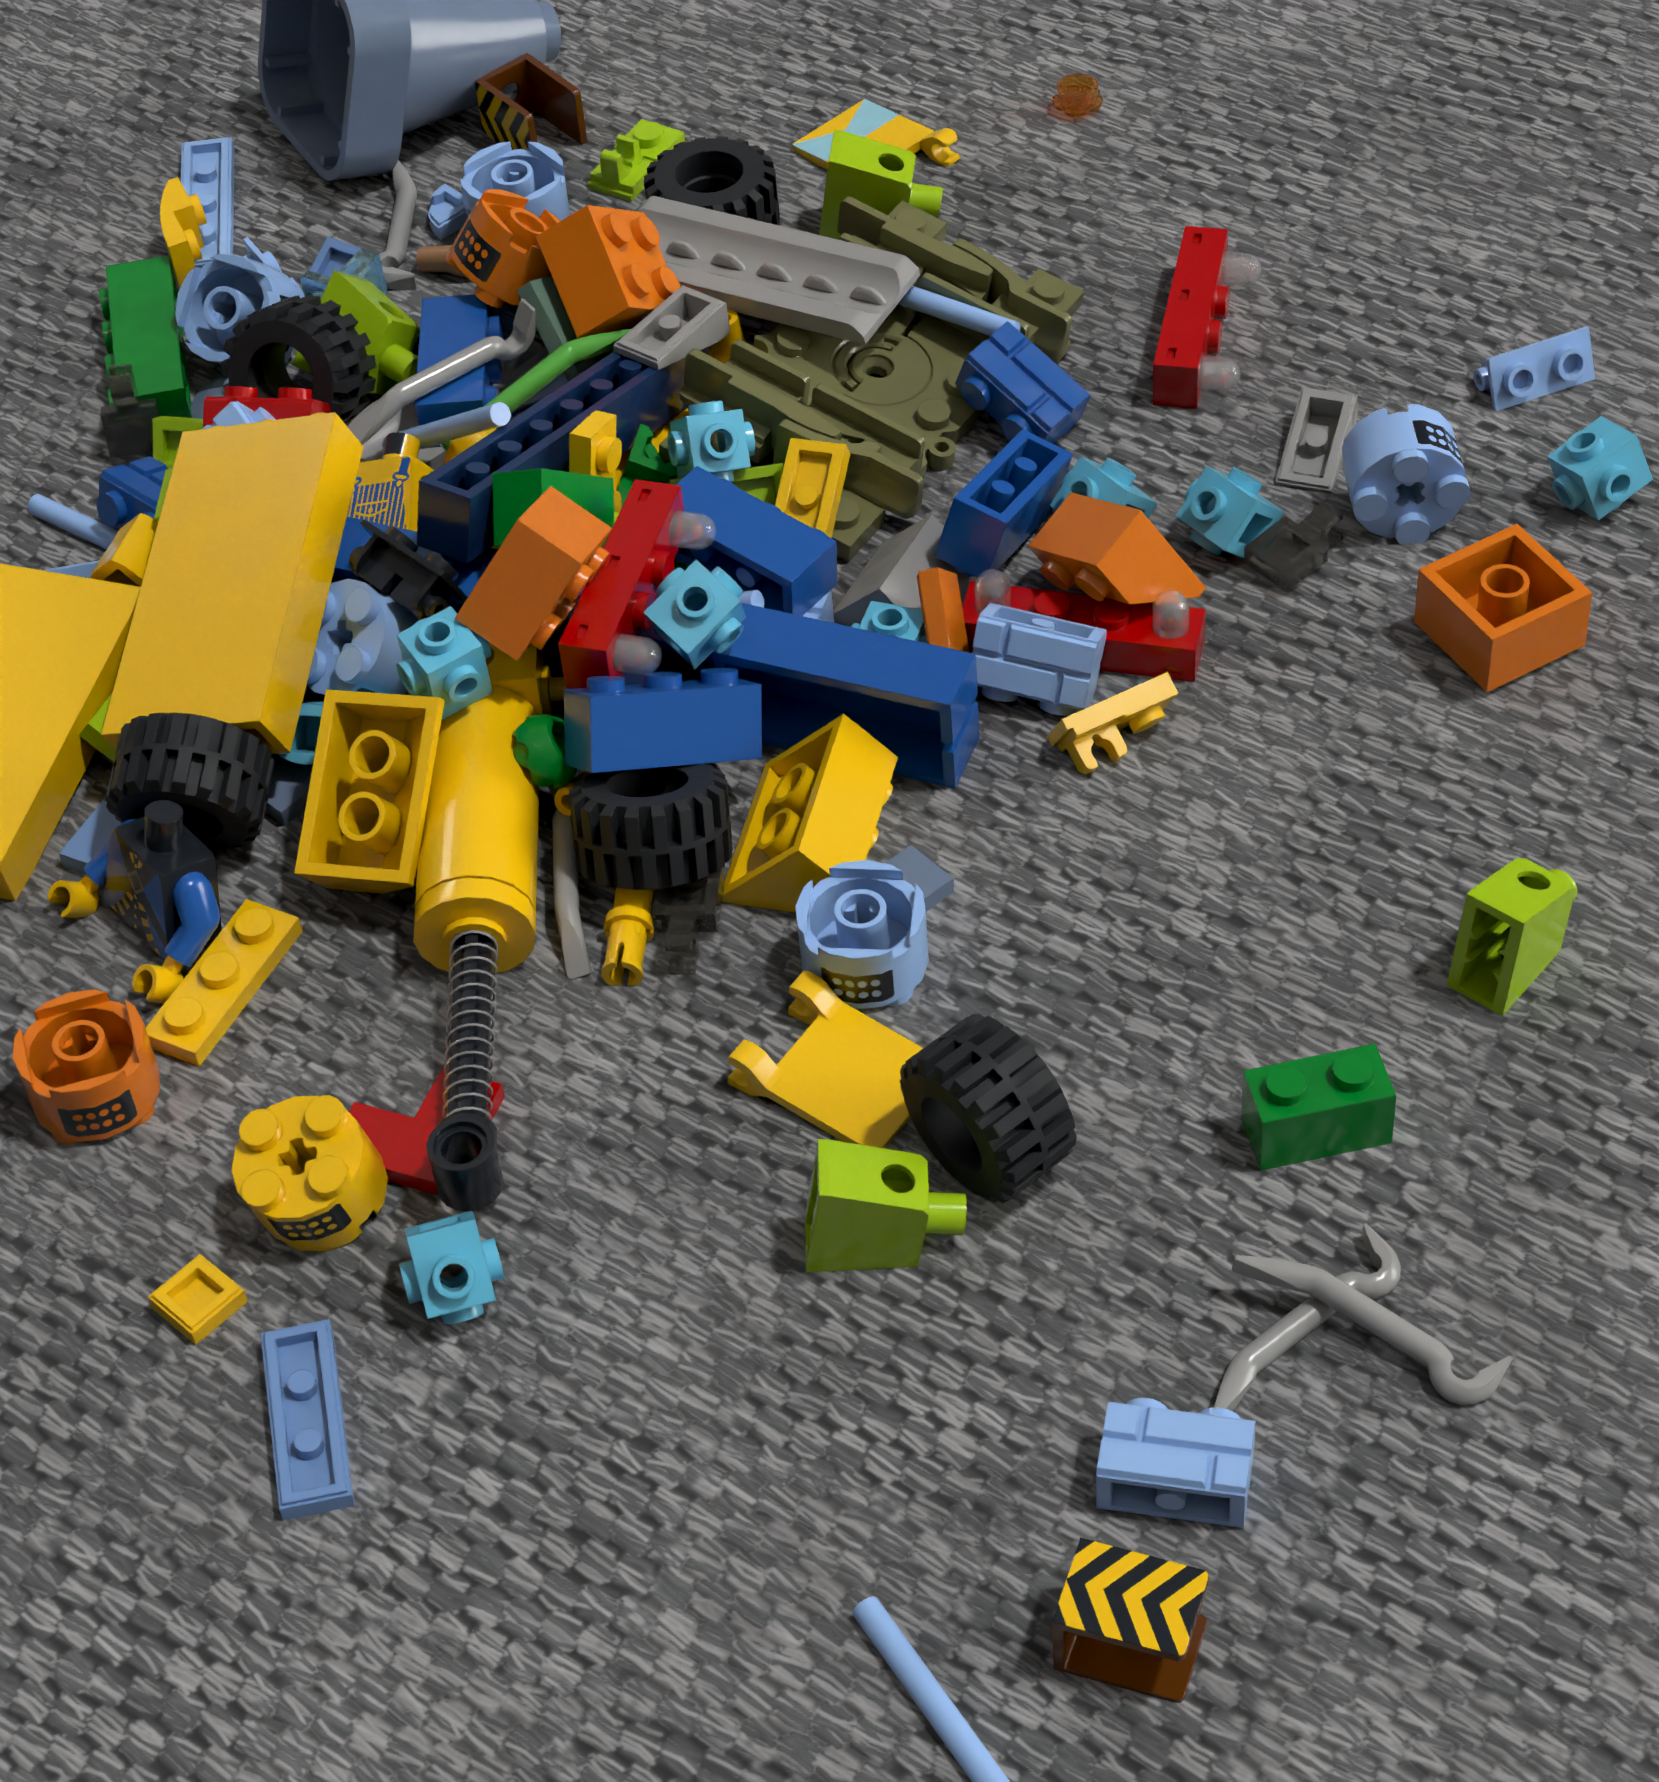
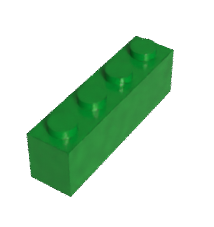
[99,255,193,439]

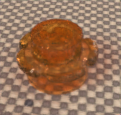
[1052,73,1103,117]

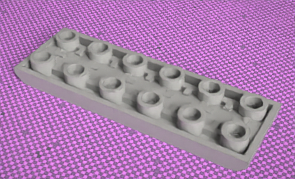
[637,196,920,344]

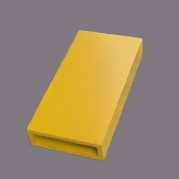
[101,412,363,754]
[0,563,141,901]

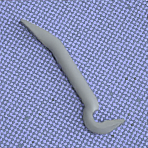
[369,160,417,290]
[350,299,536,445]
[548,786,592,979]
[1214,1223,1401,1411]
[1232,1255,1513,1405]

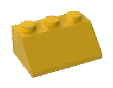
[294,689,445,894]
[718,714,898,912]

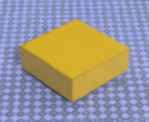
[148,1254,248,1345]

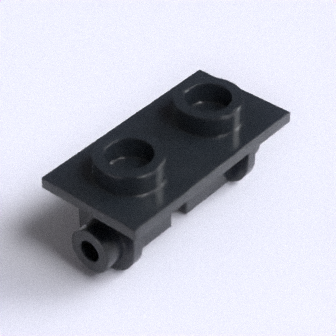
[349,519,468,620]

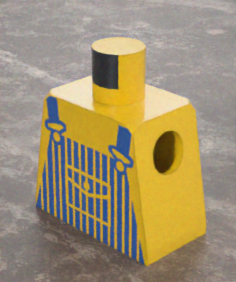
[347,432,434,532]

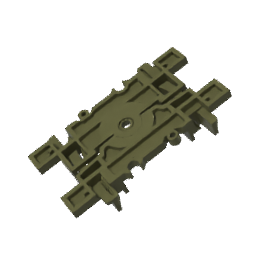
[659,196,1085,562]

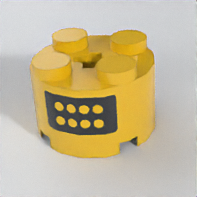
[231,1095,388,1251]

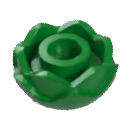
[513,714,578,789]

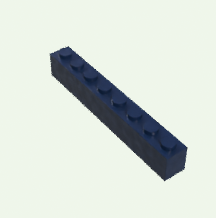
[417,346,709,564]

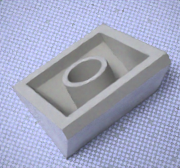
[833,514,985,627]

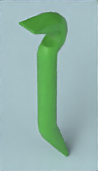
[439,329,631,452]

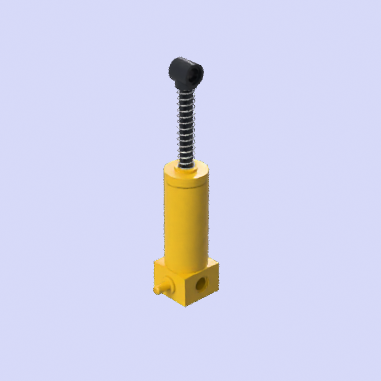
[413,642,566,1212]

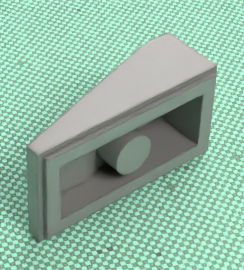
[613,285,730,370]
[1275,387,1358,494]

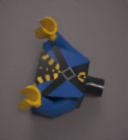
[47,800,222,1004]

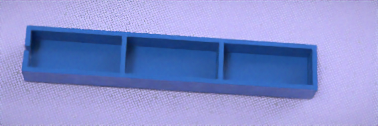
[331,517,980,789]

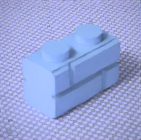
[972,603,1107,716]
[1096,1398,1256,1528]

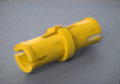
[601,888,655,986]

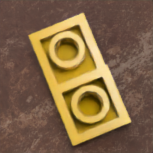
[160,177,207,288]

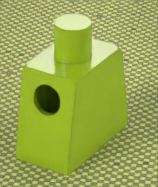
[819,129,943,239]
[292,270,420,396]
[1447,858,1577,1016]
[805,1139,967,1272]

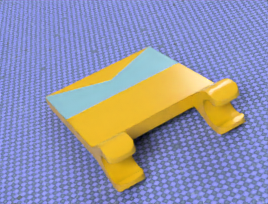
[791,99,960,170]

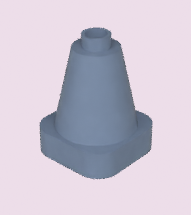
[258,0,561,181]

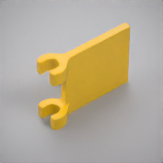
[728,970,923,1148]

